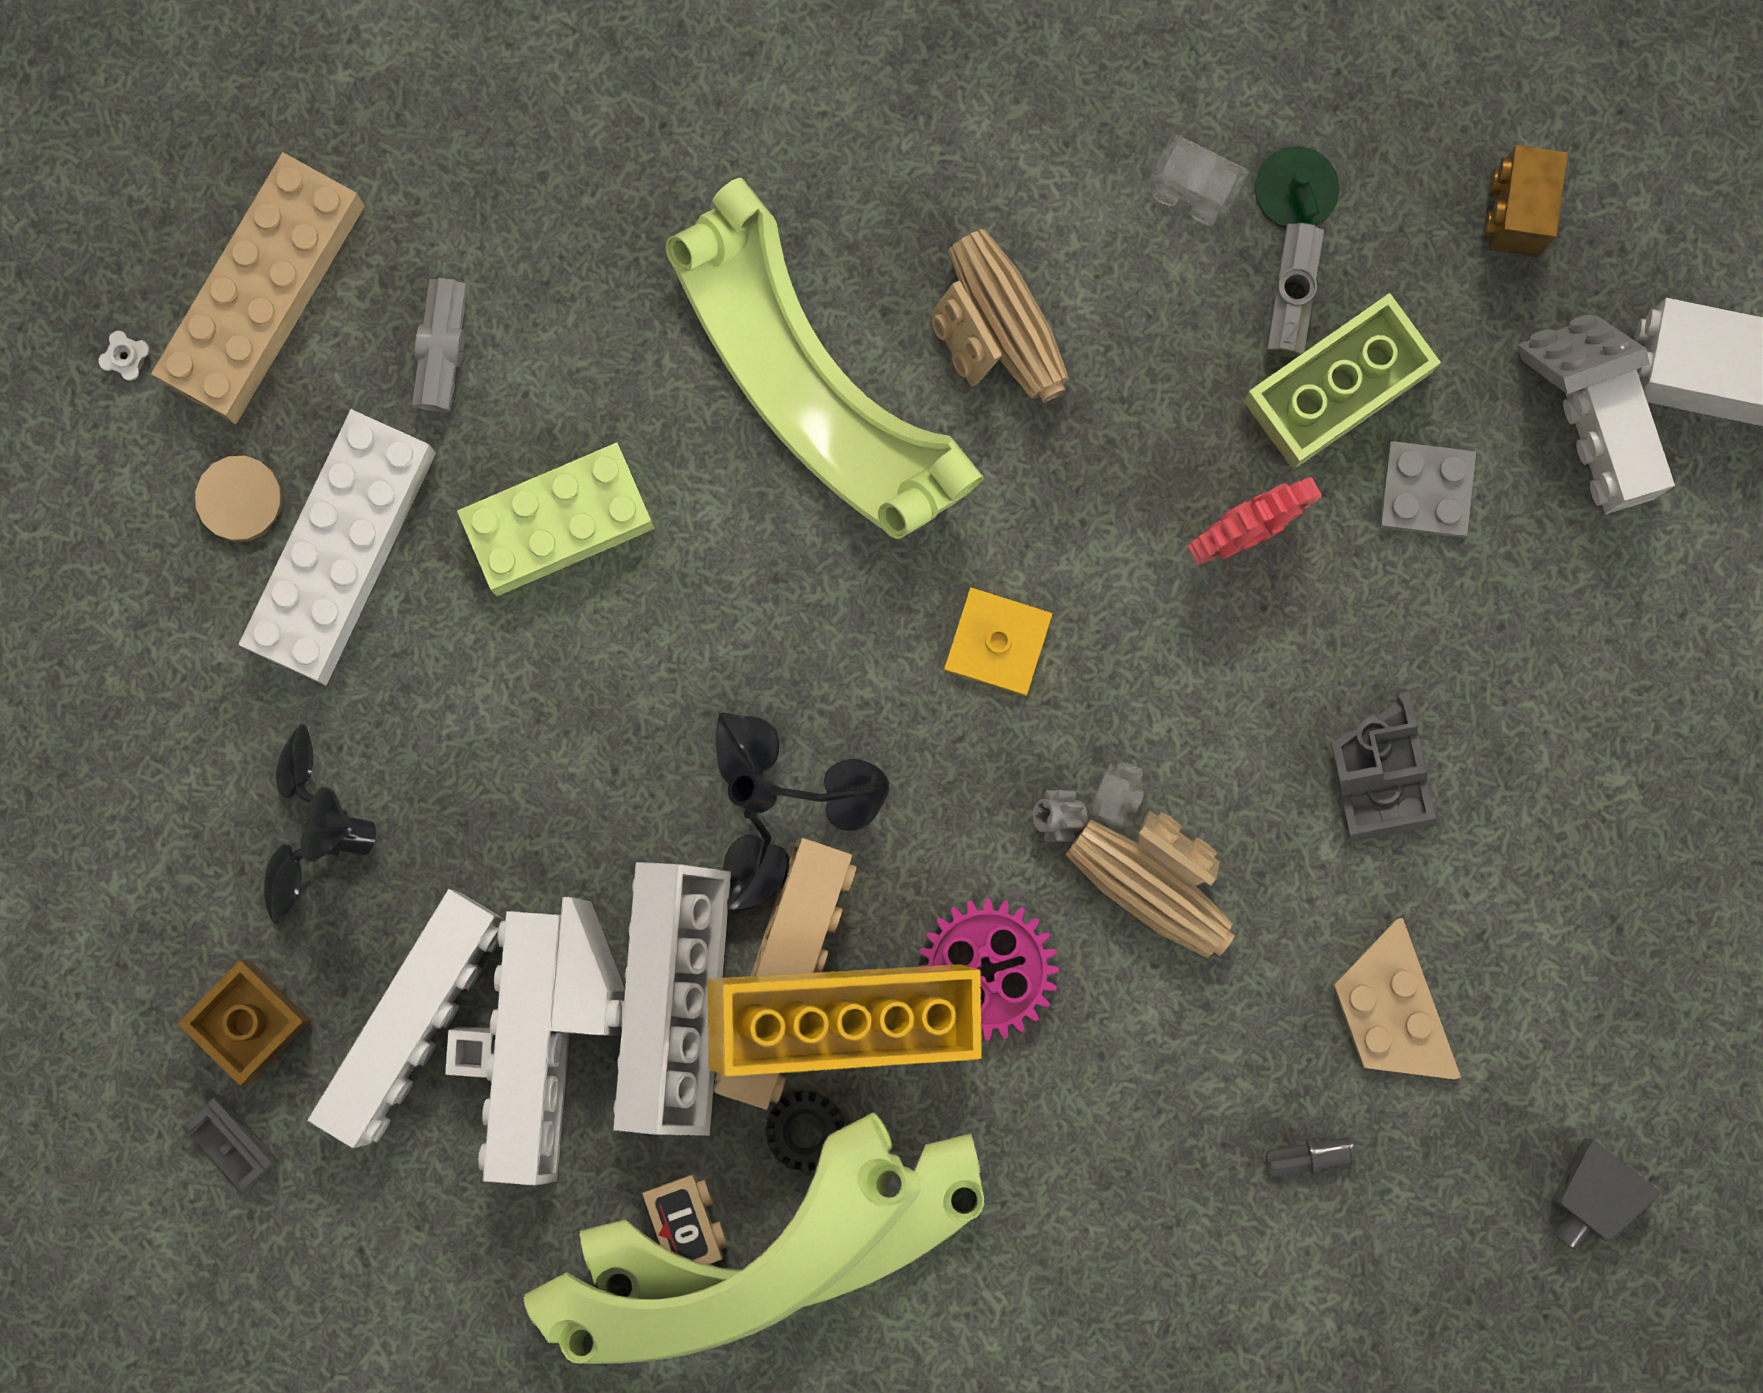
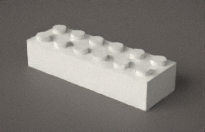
[238,409,436,686]
[613,862,731,1136]
[307,889,504,1148]
[478,911,570,1185]

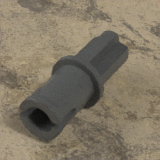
[1266,1136,1356,1176]

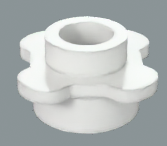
[99,331,150,380]

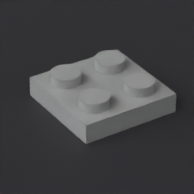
[1379,441,1476,538]

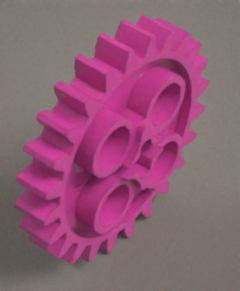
[917,898,1059,1041]

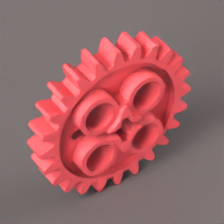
[1187,477,1322,565]

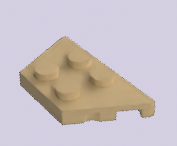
[1333,918,1461,1080]

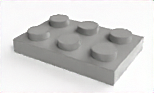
[1517,315,1650,394]

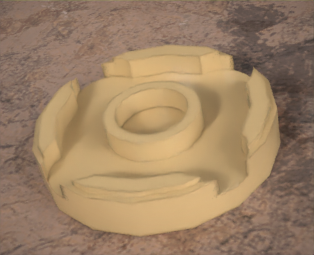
[195,456,283,542]

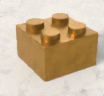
[1483,145,1568,257]
[177,960,312,1086]

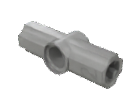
[1266,223,1324,358]
[412,278,467,413]

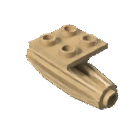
[930,229,1069,402]
[1065,811,1235,958]

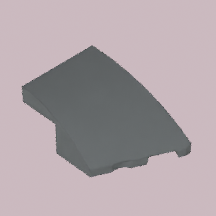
[1331,691,1437,842]

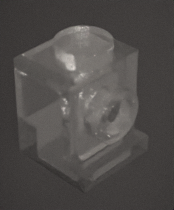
[1088,761,1145,831]

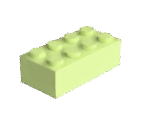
[1243,293,1441,470]
[457,442,655,596]

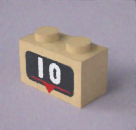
[642,1173,728,1265]

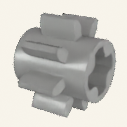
[1033,790,1087,842]

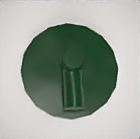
[1255,146,1340,228]

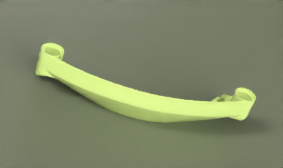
[666,178,983,539]
[524,1113,920,1364]
[580,1133,984,1307]

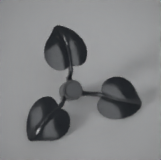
[716,713,890,911]
[264,724,376,924]

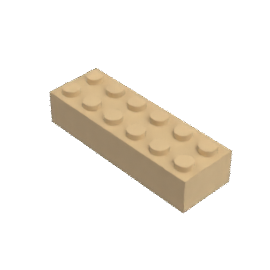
[151,152,365,425]
[713,838,856,1110]

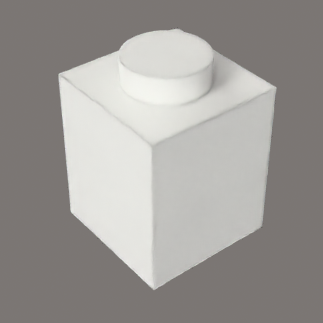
[445,1026,496,1078]

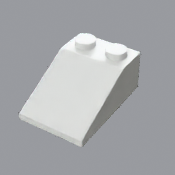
[551,897,625,1036]

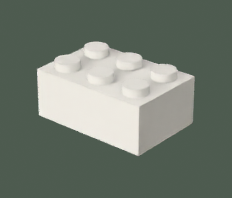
[1563,369,1675,514]

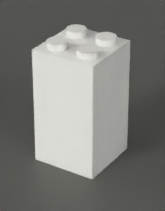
[1634,298,1763,426]

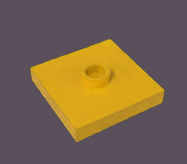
[944,587,1053,696]

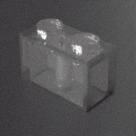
[1147,133,1250,225]

